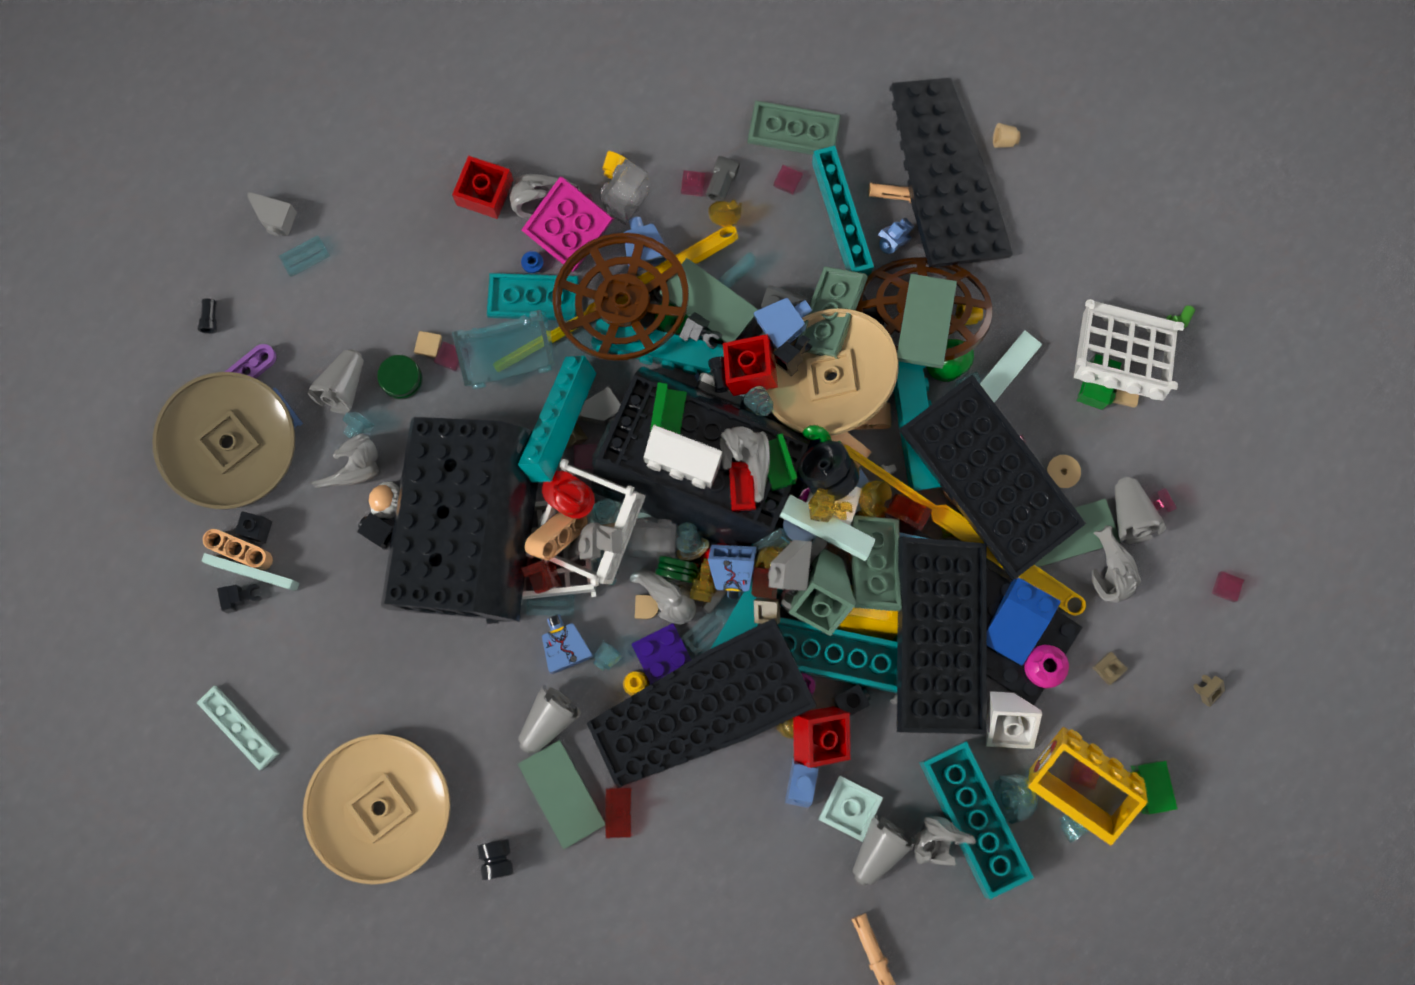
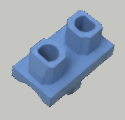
[878,218,915,254]

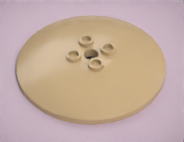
[762,309,899,436]
[303,734,450,884]

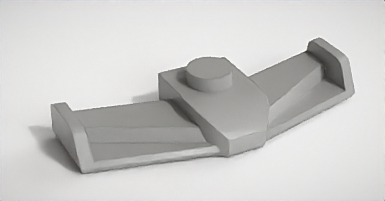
[562,522,622,563]

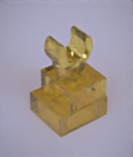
[808,488,853,523]
[690,558,715,603]

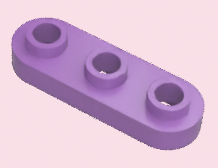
[225,344,277,379]

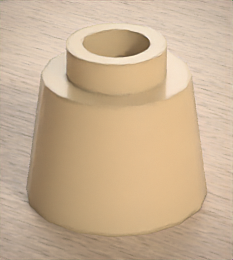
[993,123,1021,148]

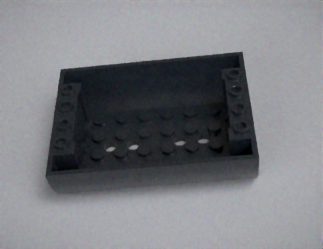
[591,366,811,562]

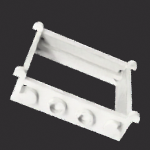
[526,459,646,587]

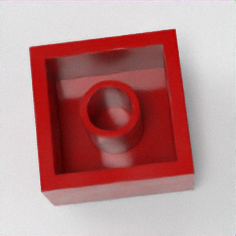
[452,155,514,219]
[723,334,778,396]
[793,706,851,768]

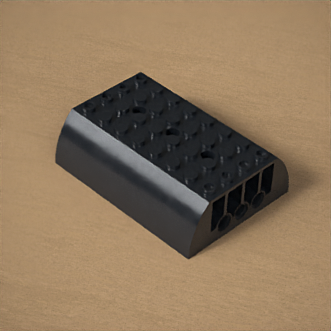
[381,417,538,622]

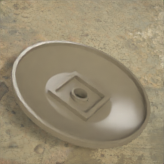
[152,372,296,510]

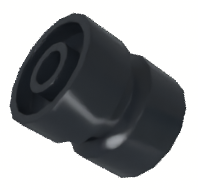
[477,839,514,880]

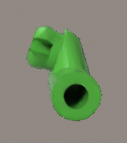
[1166,305,1195,328]

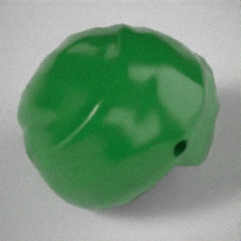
[926,339,974,382]

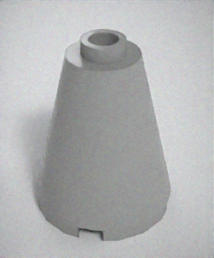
[308,349,364,414]
[1115,477,1166,544]
[518,685,581,754]
[853,814,915,886]

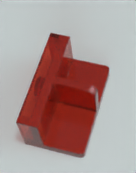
[874,494,932,531]
[522,560,562,594]
[751,568,777,599]
[605,788,632,839]

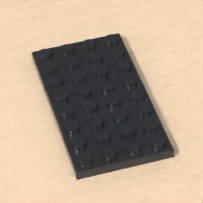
[899,374,1087,580]
[897,537,987,734]

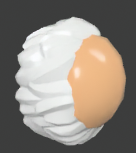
[368,482,399,519]

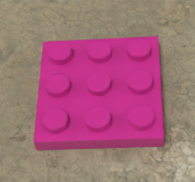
[522,176,614,272]

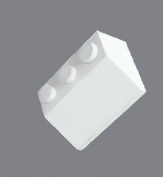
[644,425,722,489]

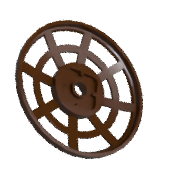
[552,233,689,361]
[856,257,993,362]

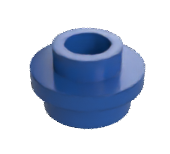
[521,251,544,273]

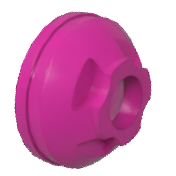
[1024,645,1069,688]

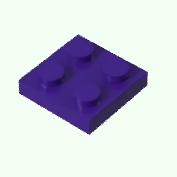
[631,623,691,684]

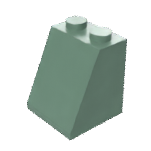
[789,548,856,636]

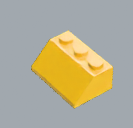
[837,585,898,641]

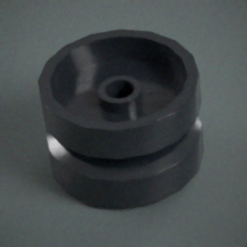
[798,441,860,502]

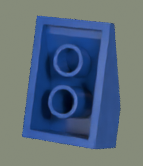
[987,577,1061,666]

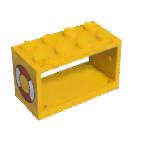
[1028,726,1148,846]

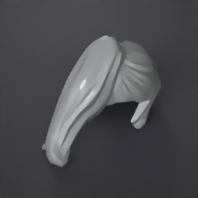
[509,174,581,218]
[720,426,770,502]
[311,433,380,488]
[1091,525,1141,603]
[630,566,696,625]
[914,816,975,866]

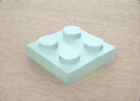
[818,775,883,842]

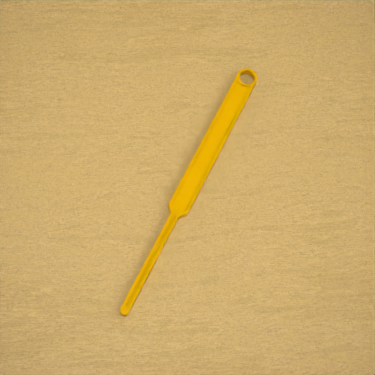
[494,226,739,373]
[844,445,1086,616]

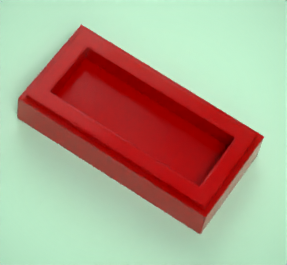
[729,462,756,511]

